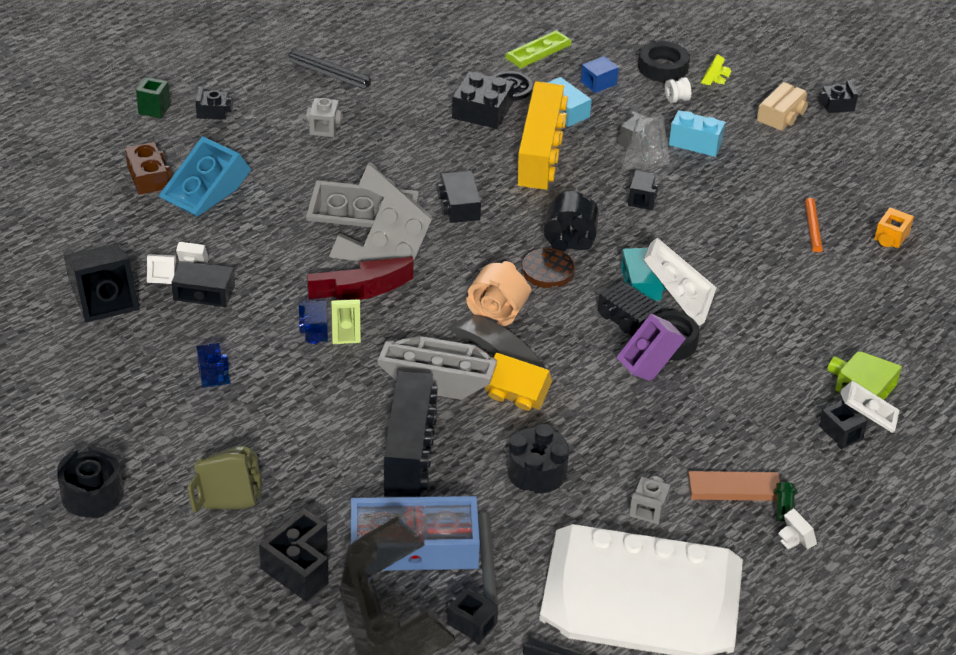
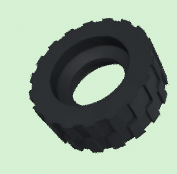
[638,41,690,83]

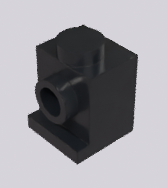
[819,80,858,113]
[195,87,233,120]
[628,170,659,211]
[819,400,868,449]
[445,587,498,645]

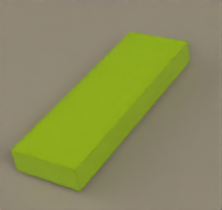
[505,30,572,69]

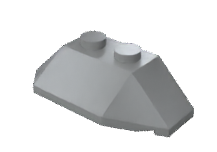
[378,336,497,400]

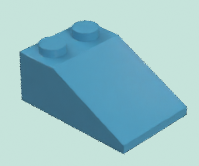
[158,136,251,217]

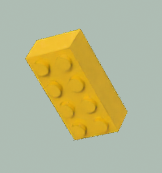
[518,81,568,190]

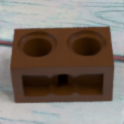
[125,142,172,195]

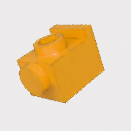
[874,207,914,248]

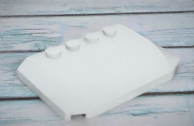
[539,524,743,655]

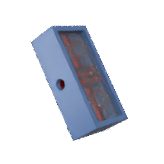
[351,496,480,571]

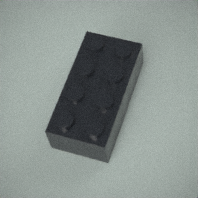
[384,371,438,497]

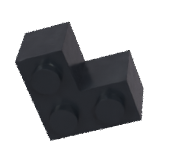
[259,508,329,602]

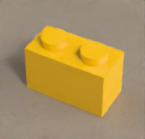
[485,352,552,411]

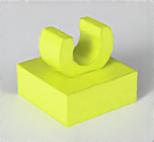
[701,54,731,85]

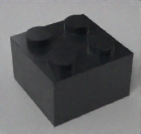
[452,71,514,129]

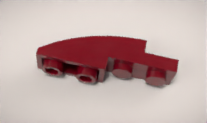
[307,257,414,301]

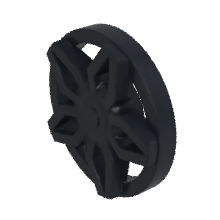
[492,71,533,101]

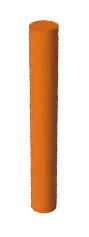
[805,198,823,252]

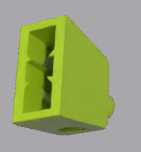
[827,351,902,400]

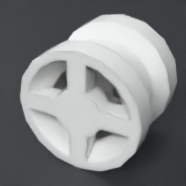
[665,77,691,103]

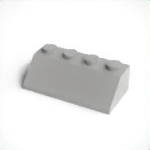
[306,180,419,227]

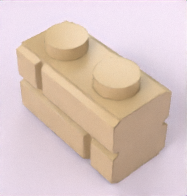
[757,82,808,131]

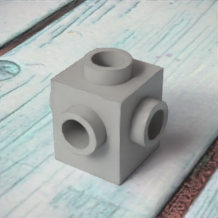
[306,98,343,137]

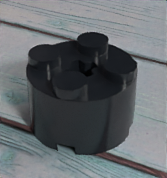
[544,191,599,252]
[507,424,569,494]
[57,447,123,519]

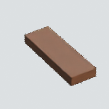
[688,471,780,501]

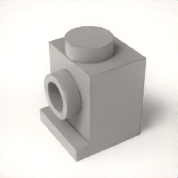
[629,476,671,525]

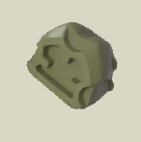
[188,446,262,513]

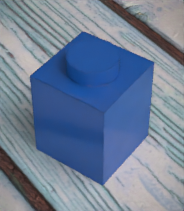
[581,56,619,93]

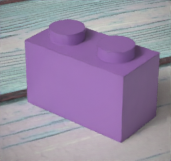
[616,314,686,381]

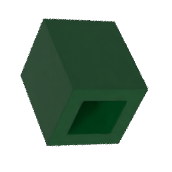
[136,77,171,119]

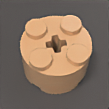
[466,261,531,326]

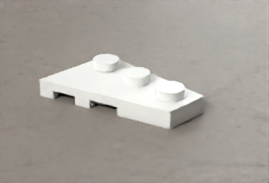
[644,238,717,326]

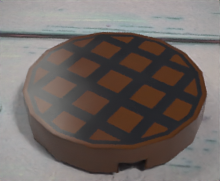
[522,248,575,288]

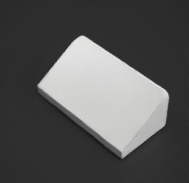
[841,381,900,433]

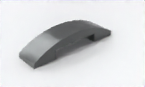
[449,315,546,369]

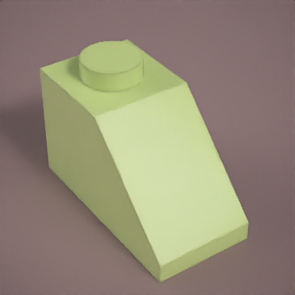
[330,299,361,344]

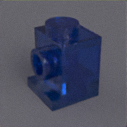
[299,301,328,344]
[196,343,231,388]

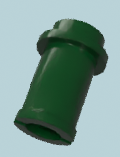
[773,482,798,521]

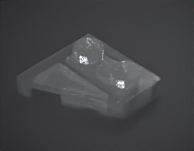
[621,116,670,171]

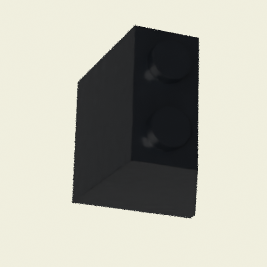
[63,243,140,323]

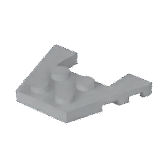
[329,162,433,262]

